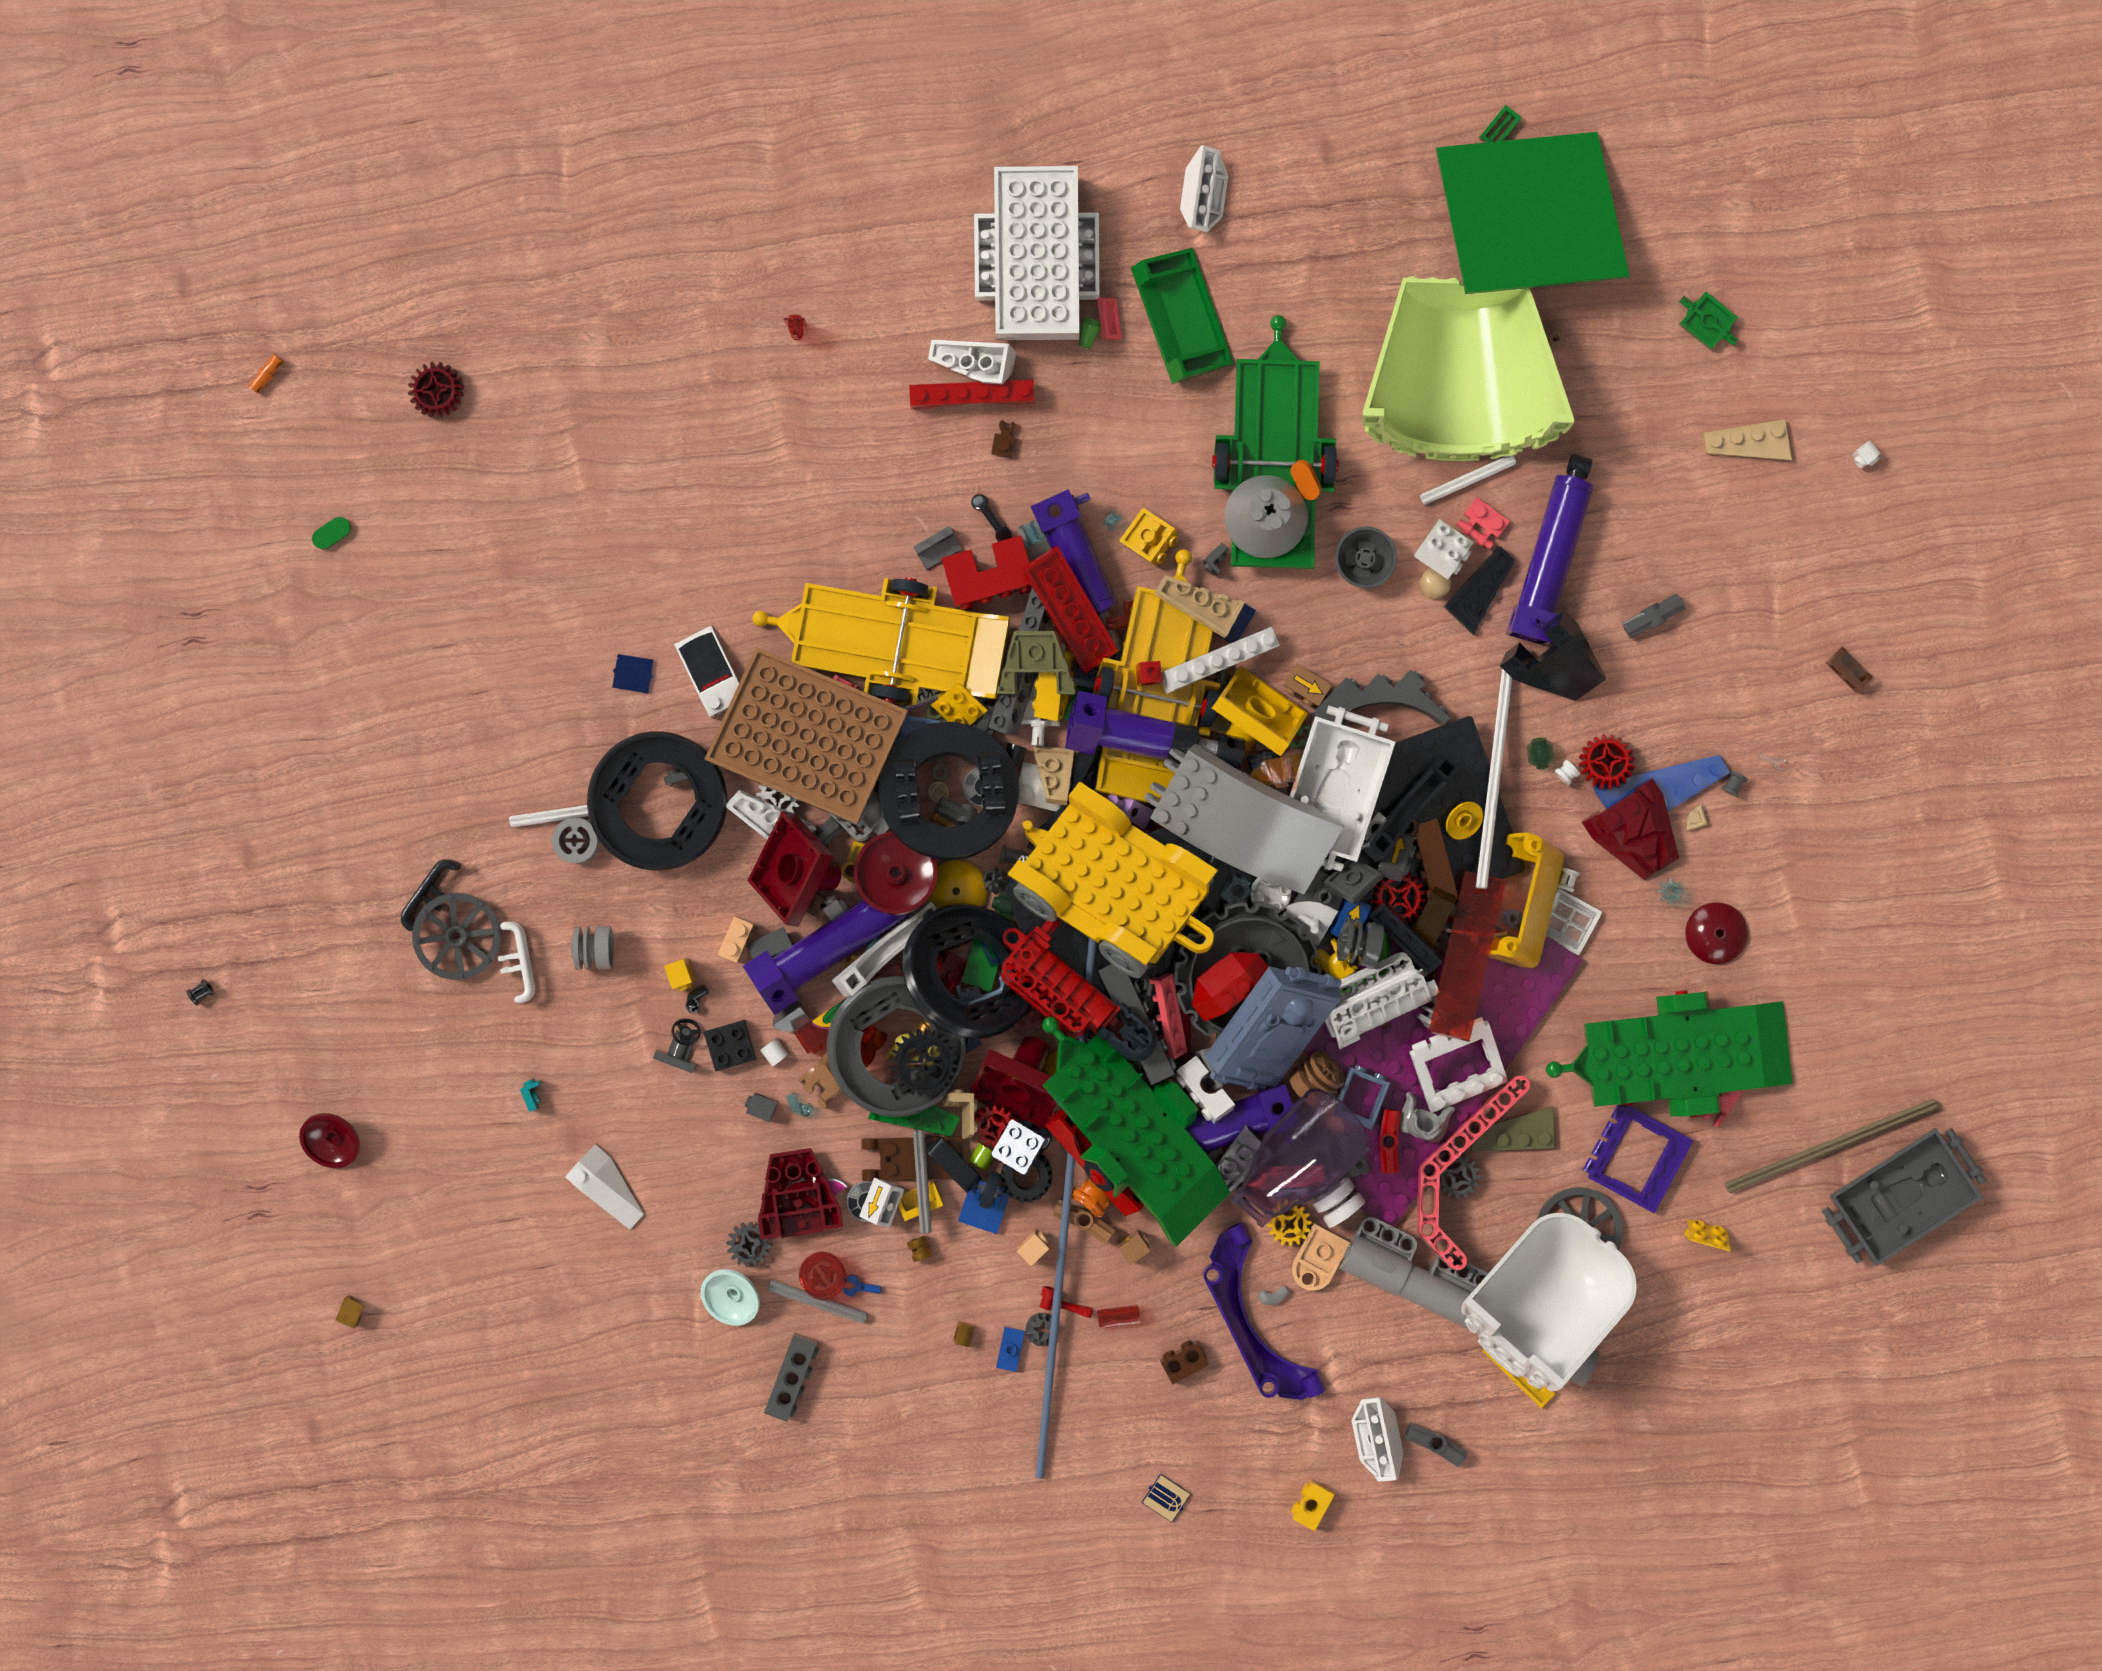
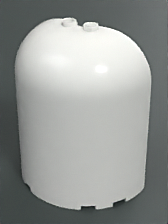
[1461,1213,1637,1391]

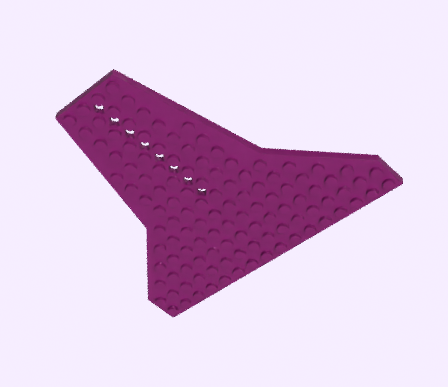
[1303,936,1583,1227]

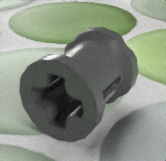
[1721,770,1748,798]

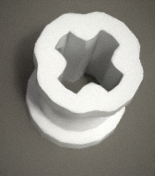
[1557,867,1580,893]

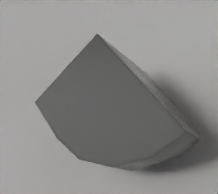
[773,1000,811,1032]

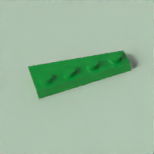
[867,1081,960,1137]

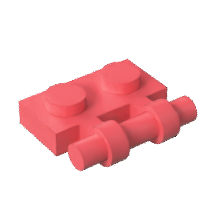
[1456,497,1510,549]

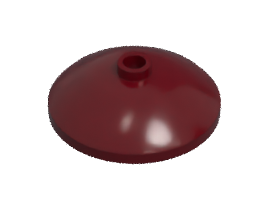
[1685,902,1748,964]
[299,1113,360,1168]

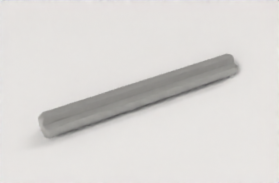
[913,1130,932,1234]
[768,1280,867,1324]

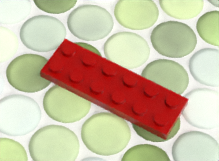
[1021,546,1119,674]

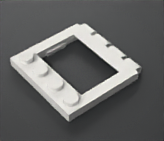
[1409,1017,1508,1113]

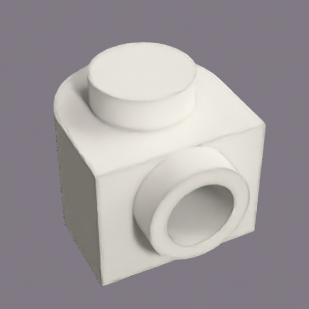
[1852,440,1881,469]
[822,895,849,920]

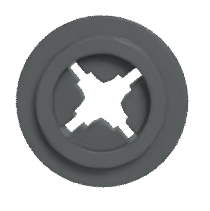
[1025,1313,1059,1346]

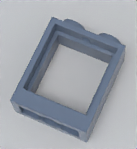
[1331,1065,1390,1130]

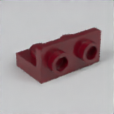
[937,951,967,994]

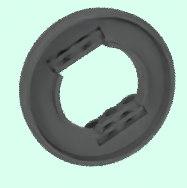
[827,976,967,1117]

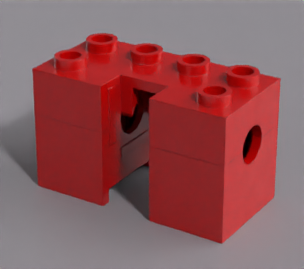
[941,535,1032,611]

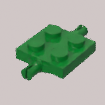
[1679,292,1739,350]

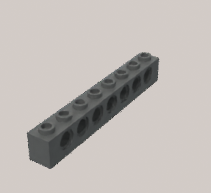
[988,588,1053,735]

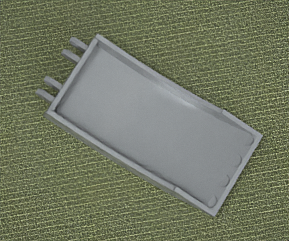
[1144,744,1345,894]

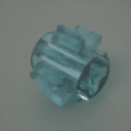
[1656,878,1683,904]

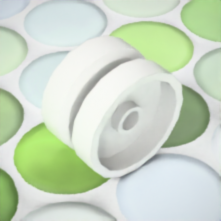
[1312,1177,1366,1228]

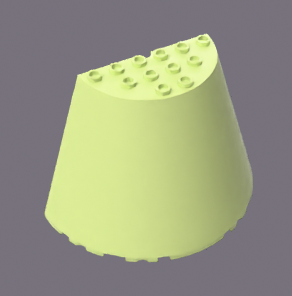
[1362,276,1574,461]

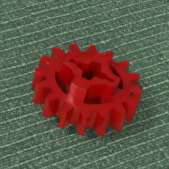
[974,1103,1017,1148]

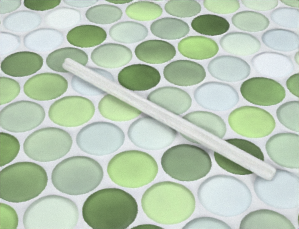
[1476,669,1512,889]

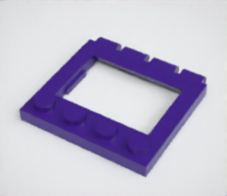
[1582,1105,1694,1214]

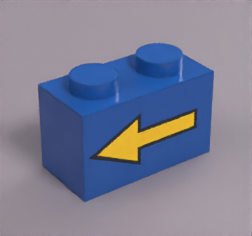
[1328,899,1372,937]

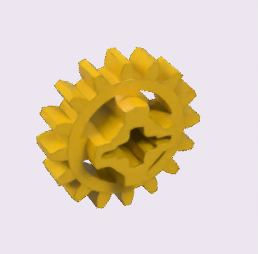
[1266,1201,1312,1246]

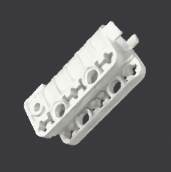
[1324,952,1440,1049]

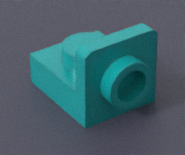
[519,1078,542,1112]

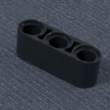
[925,1136,982,1193]

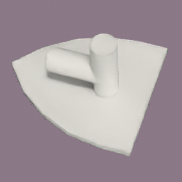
[1286,901,1338,945]

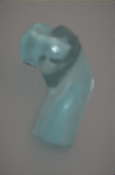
[785,1092,814,1117]

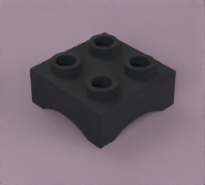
[704,1019,756,1072]

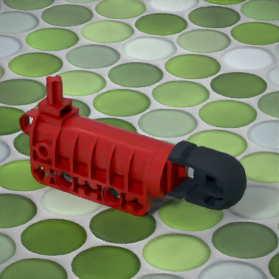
[1001,919,1157,1061]

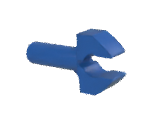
[841,1275,881,1297]

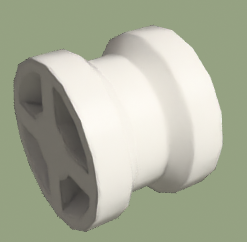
[1554,760,1580,786]

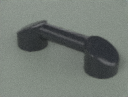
[971,494,1012,542]

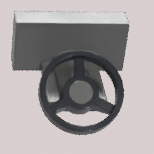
[653,1018,701,1073]

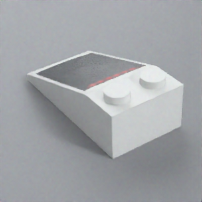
[674,626,740,718]

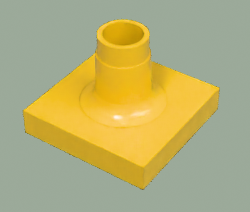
[1212,666,1308,759]

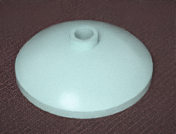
[701,1269,760,1326]

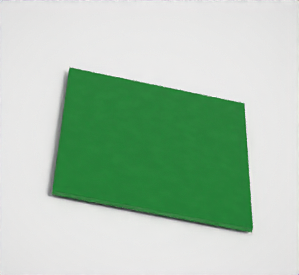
[1436,132,1630,295]

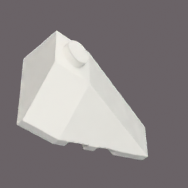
[928,340,1016,384]

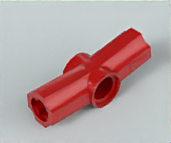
[1378,1109,1401,1173]

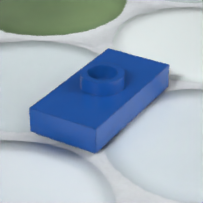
[996,1326,1025,1372]

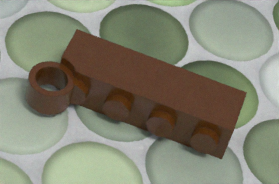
[1403,818,1459,901]

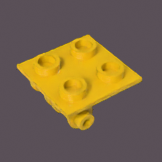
[931,682,988,725]
[1684,1219,1731,1252]

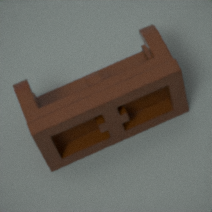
[1826,647,1873,692]

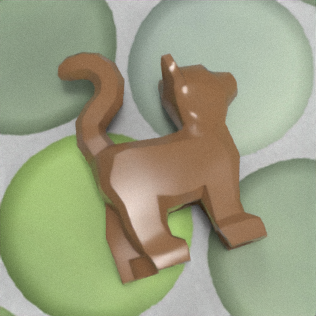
[798,1052,843,1109]

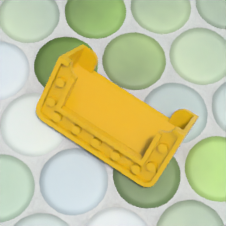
[1478,832,1564,968]

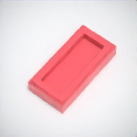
[1097,297,1122,340]

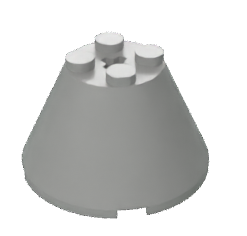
[1224,475,1308,558]

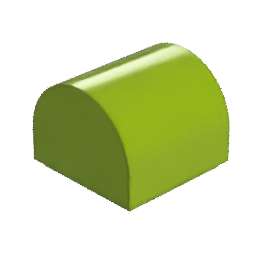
[969,1142,994,1171]

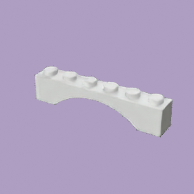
[1161,627,1280,694]
[832,902,937,997]

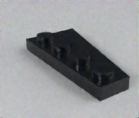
[1443,546,1515,635]

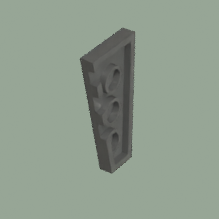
[1216,1125,1274,1192]

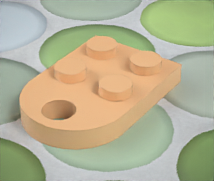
[1292,1223,1350,1291]

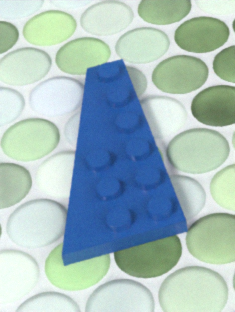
[1591,755,1730,812]

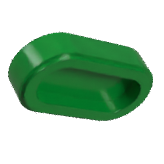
[312,517,351,550]

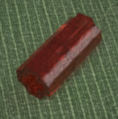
[1097,1304,1140,1328]

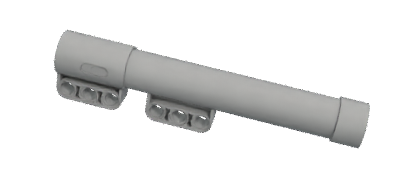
[1339,1217,1599,1387]

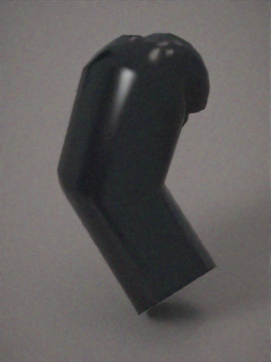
[685,984,709,1014]

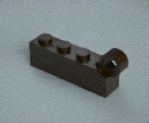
[1400,886,1458,983]

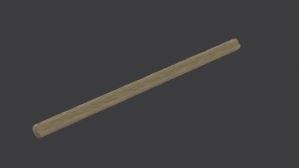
[1725,1099,1938,1193]

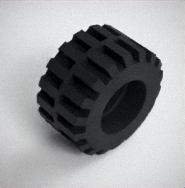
[1000,1153,1052,1203]

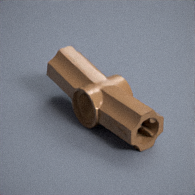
[1052,1199,1116,1244]

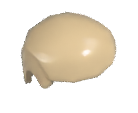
[1419,568,1452,600]

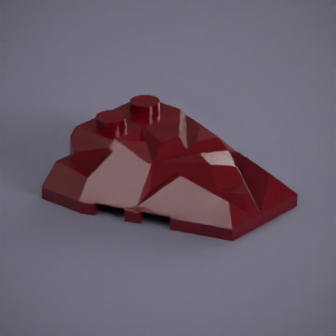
[1581,778,1679,880]
[758,1148,843,1240]

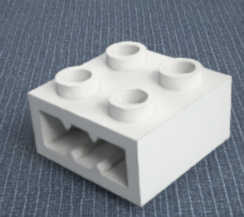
[1414,519,1474,579]

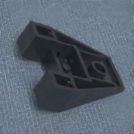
[1500,610,1606,701]

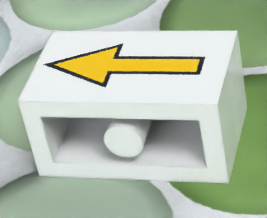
[859,1178,905,1228]

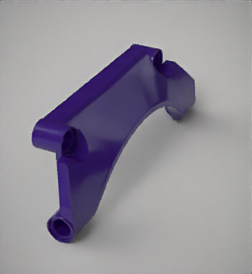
[1203,1222,1326,1400]

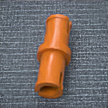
[248,353,284,394]

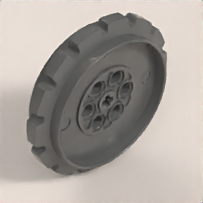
[1173,901,1321,1040]

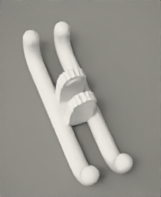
[498,922,535,1004]

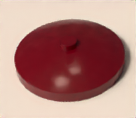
[854,832,938,915]

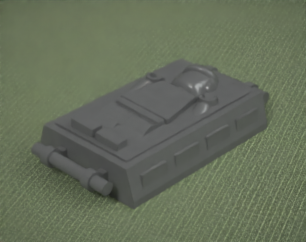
[1822,1128,1987,1266]

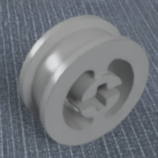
[552,818,600,864]

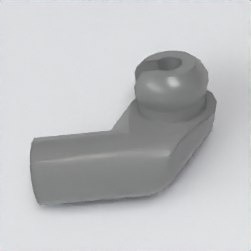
[1258,1285,1290,1305]

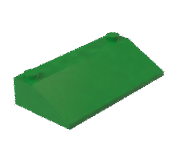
[1131,247,1234,384]

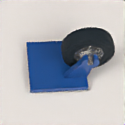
[958,1171,1010,1234]

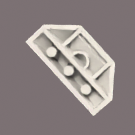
[1180,145,1228,232]
[1352,1397,1404,1482]

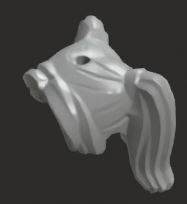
[1399,1092,1455,1143]

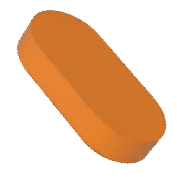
[1291,460,1322,500]

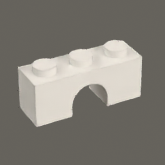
[1175,1056,1235,1124]

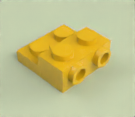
[1119,508,1179,567]

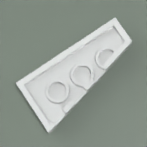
[726,790,816,839]

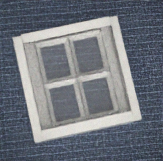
[1546,888,1602,956]

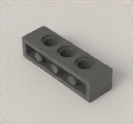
[764,1333,820,1422]

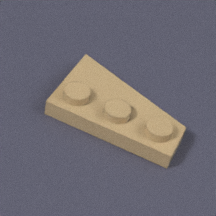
[1033,746,1074,805]

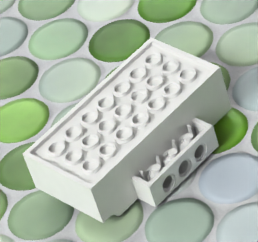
[974,166,1099,340]

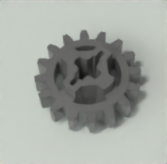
[1439,1155,1481,1199]
[726,1221,772,1267]

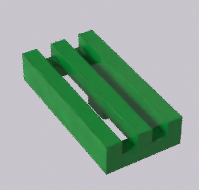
[1479,105,1522,143]

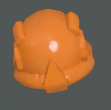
[1072,1179,1111,1219]

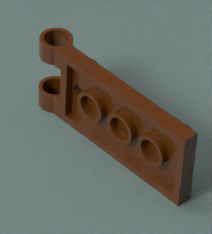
[861,1136,963,1181]

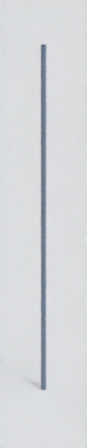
[1035,938,1097,1479]

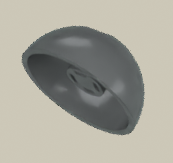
[1335,526,1397,588]

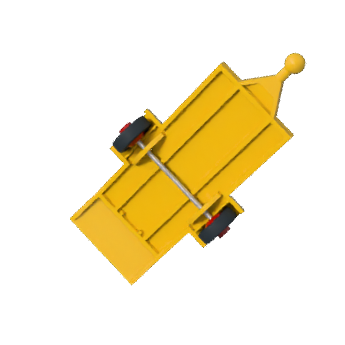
[1093,549,1220,803]
[752,578,1010,706]

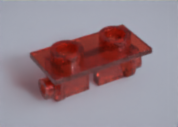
[784,314,808,341]

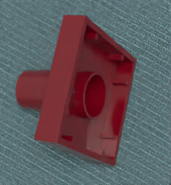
[747,811,842,927]
[969,1036,1057,1129]

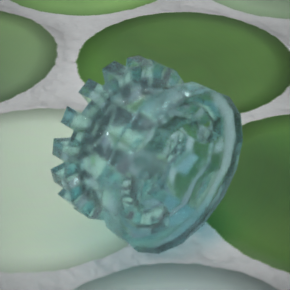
[1102,510,1122,531]

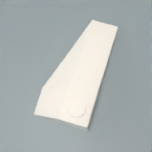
[1018,762,1072,812]
[565,1144,644,1230]

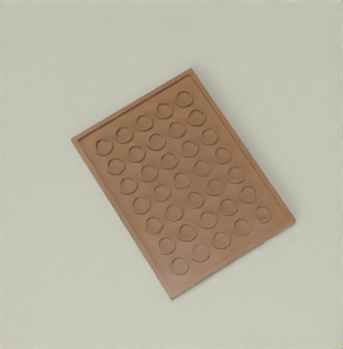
[704,647,908,825]

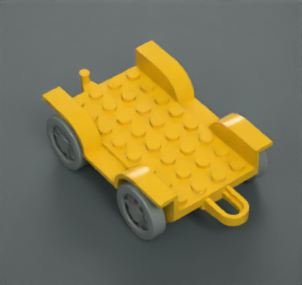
[1008,782,1218,978]

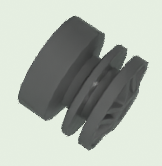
[1337,917,1384,968]

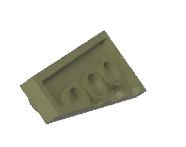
[1470,1106,1555,1152]

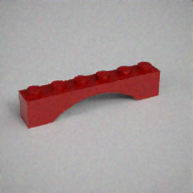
[909,380,1035,409]
[1045,1109,1144,1216]

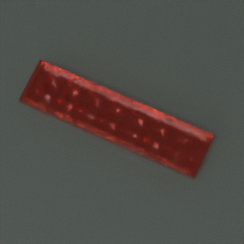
[1428,871,1506,1042]

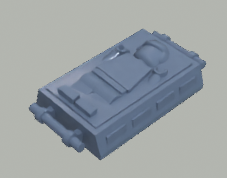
[1205,966,1342,1091]

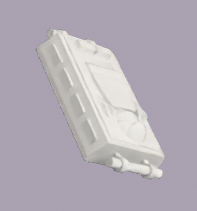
[1289,705,1395,872]

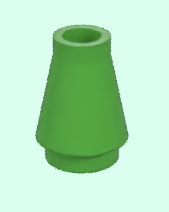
[1078,317,1101,349]

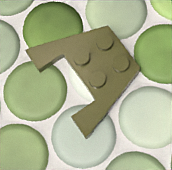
[997,631,1077,694]

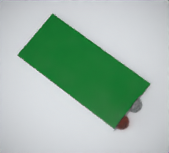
[959,939,1000,992]

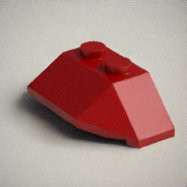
[1192,952,1268,1021]

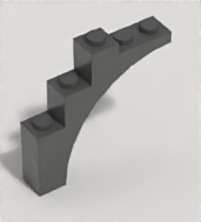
[1311,670,1450,726]

